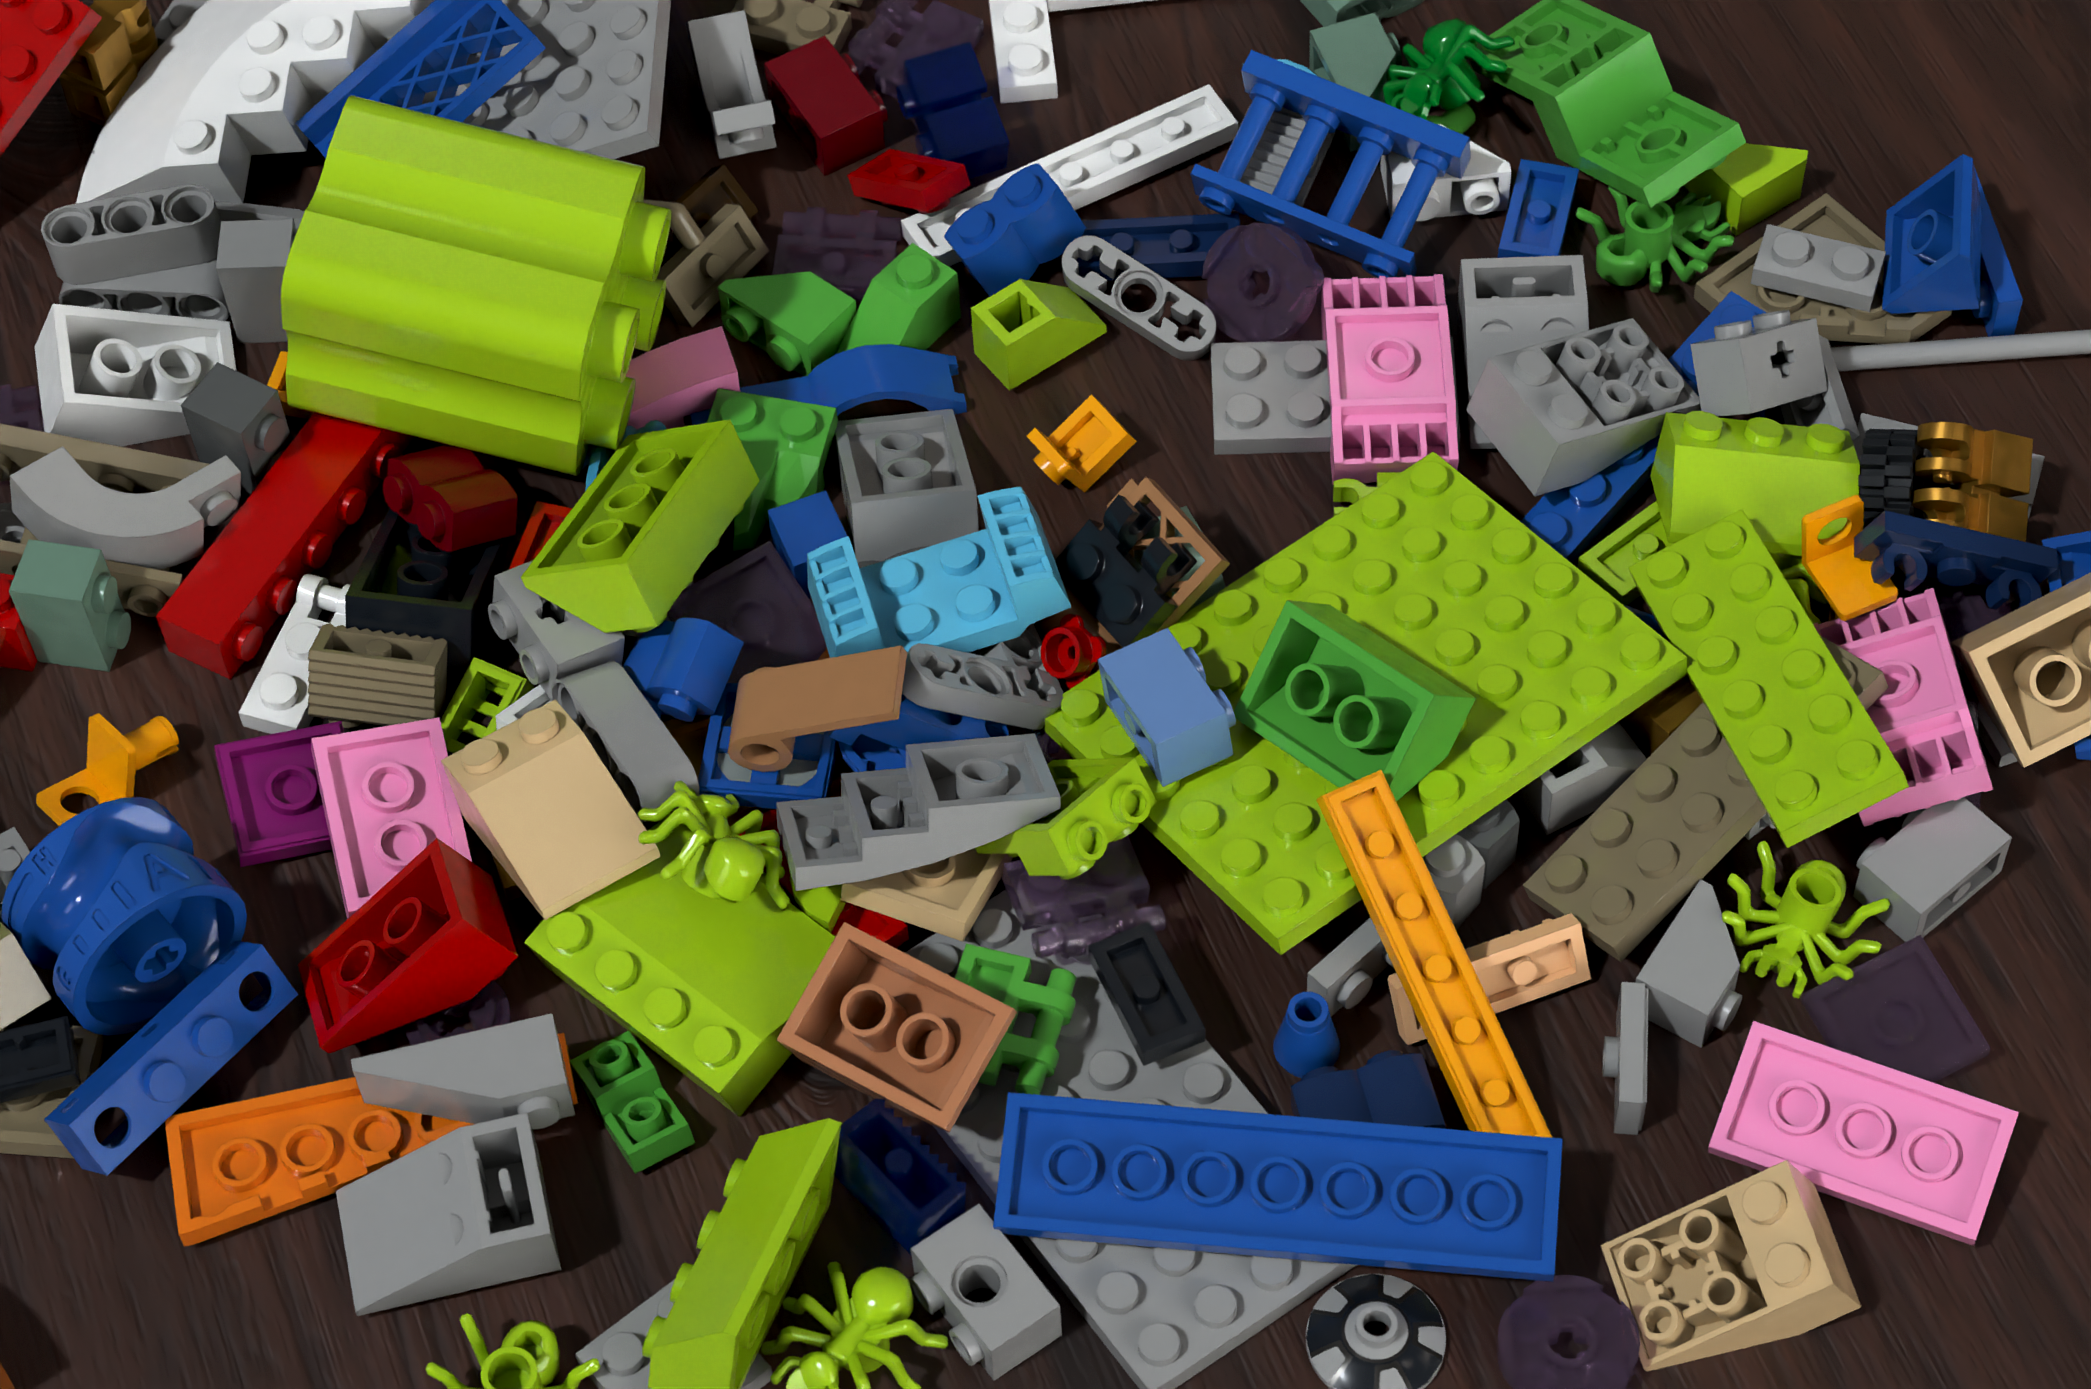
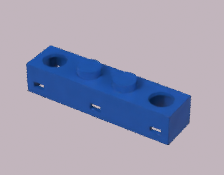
[44,940,298,1176]

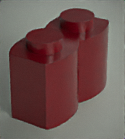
[383,445,518,552]

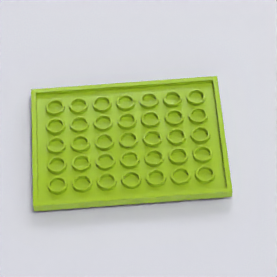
[1042,451,1687,956]

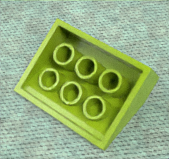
[524,814,835,1117]

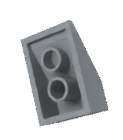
[834,409,979,562]

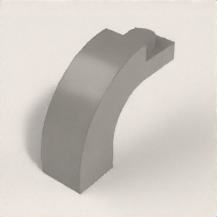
[685,10,777,159]
[10,446,241,570]

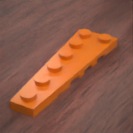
[165,1033,578,1247]

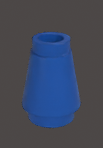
[1273,992,1340,1078]

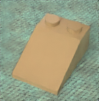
[441,699,661,920]

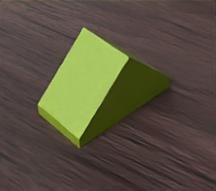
[1683,143,1808,236]

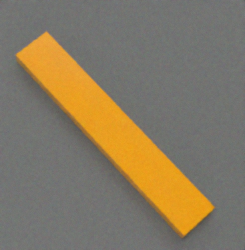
[1316,770,1552,1138]

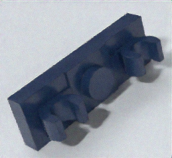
[1854,510,2058,610]

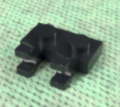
[1055,495,1197,648]

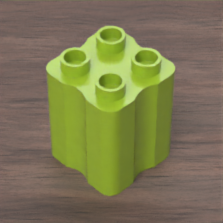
[281,95,671,476]

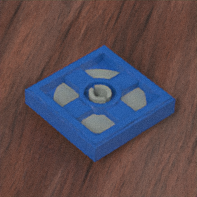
[698,683,839,809]

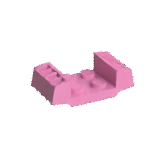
[1321,274,1459,485]
[1813,588,1993,827]

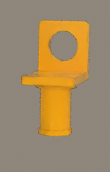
[1801,495,1898,621]
[36,713,179,826]

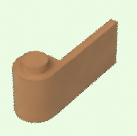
[728,645,907,772]

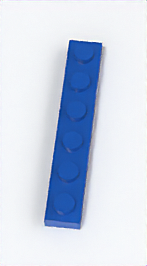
[1520,291,1766,564]

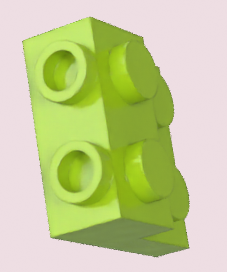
[975,757,1157,880]

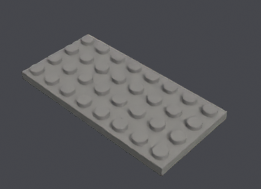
[905,875,1357,1389]

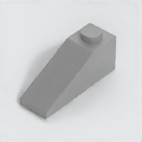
[351,1013,575,1129]

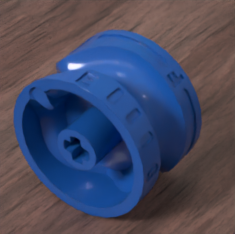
[1,797,247,1036]

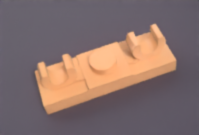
[1387,913,1591,1045]

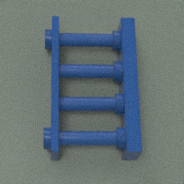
[1190,50,1471,278]

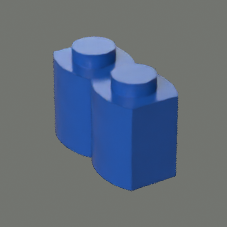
[944,163,1086,297]
[623,618,744,722]

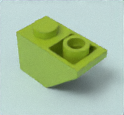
[971,279,1107,391]

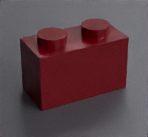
[764,35,888,176]

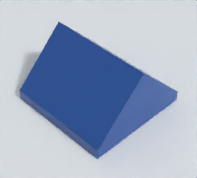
[1882,154,1982,314]

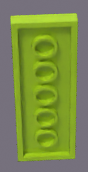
[1628,509,1909,848]

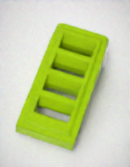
[440,657,535,754]

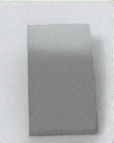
[776,733,1061,891]

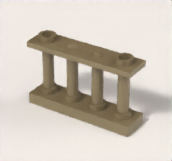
[0,423,209,617]

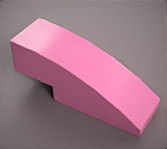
[626,326,740,429]

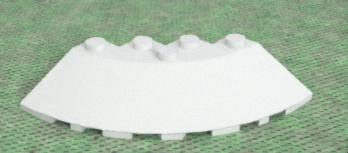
[76,0,434,204]

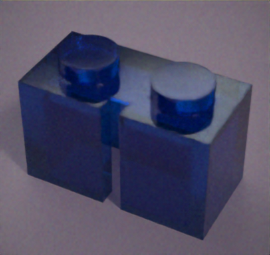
[896,41,1009,179]

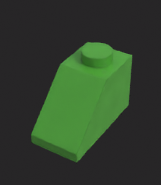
[836,243,961,354]

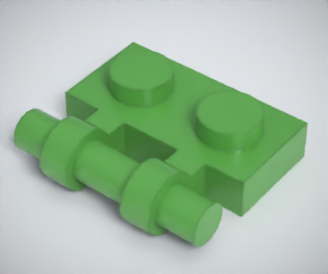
[955,944,1077,1095]

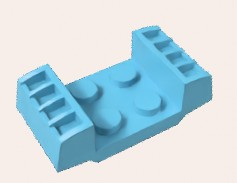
[807,487,1071,658]

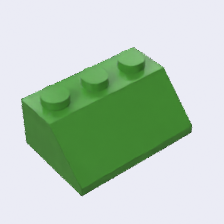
[1234,600,1476,802]

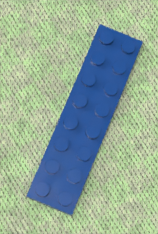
[993,1092,1563,1282]

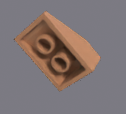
[777,922,1017,1132]

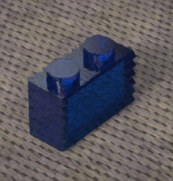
[834,1099,966,1256]

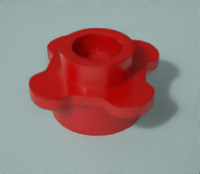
[1041,614,1106,689]

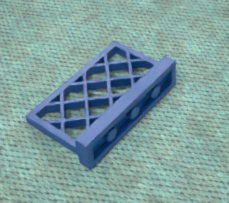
[295,0,546,158]

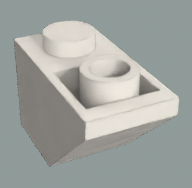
[1380,124,1511,221]

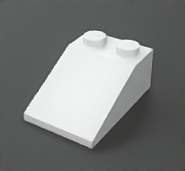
[35,304,236,447]

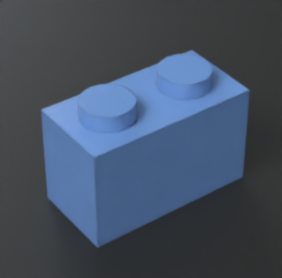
[1098,628,1236,787]

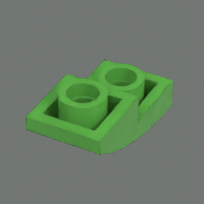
[570,1031,695,1174]

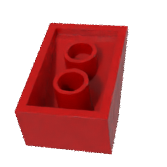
[298,838,518,1054]

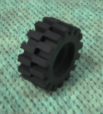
[1858,429,1926,529]

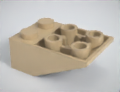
[1601,1160,1861,1372]

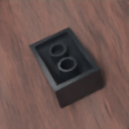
[345,508,510,677]

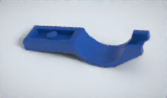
[690,344,967,425]

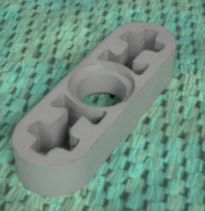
[1062,236,1216,361]

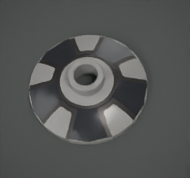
[1306,1274,1446,1389]

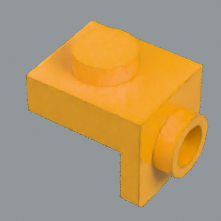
[1026,394,1137,493]

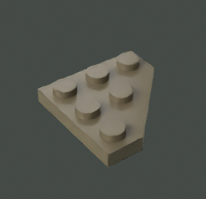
[1694,193,1952,344]

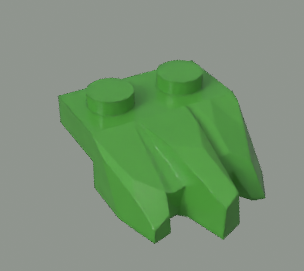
[707,388,838,551]

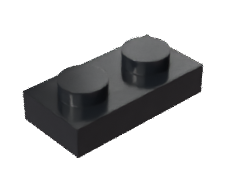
[1088,921,1205,1066]

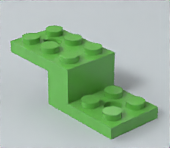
[1468,0,1746,208]

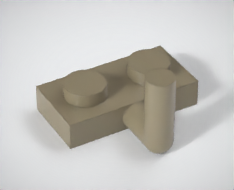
[644,199,769,327]

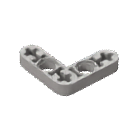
[902,623,1063,730]

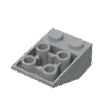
[1457,255,1589,449]
[1466,318,1701,496]
[336,1112,561,1316]

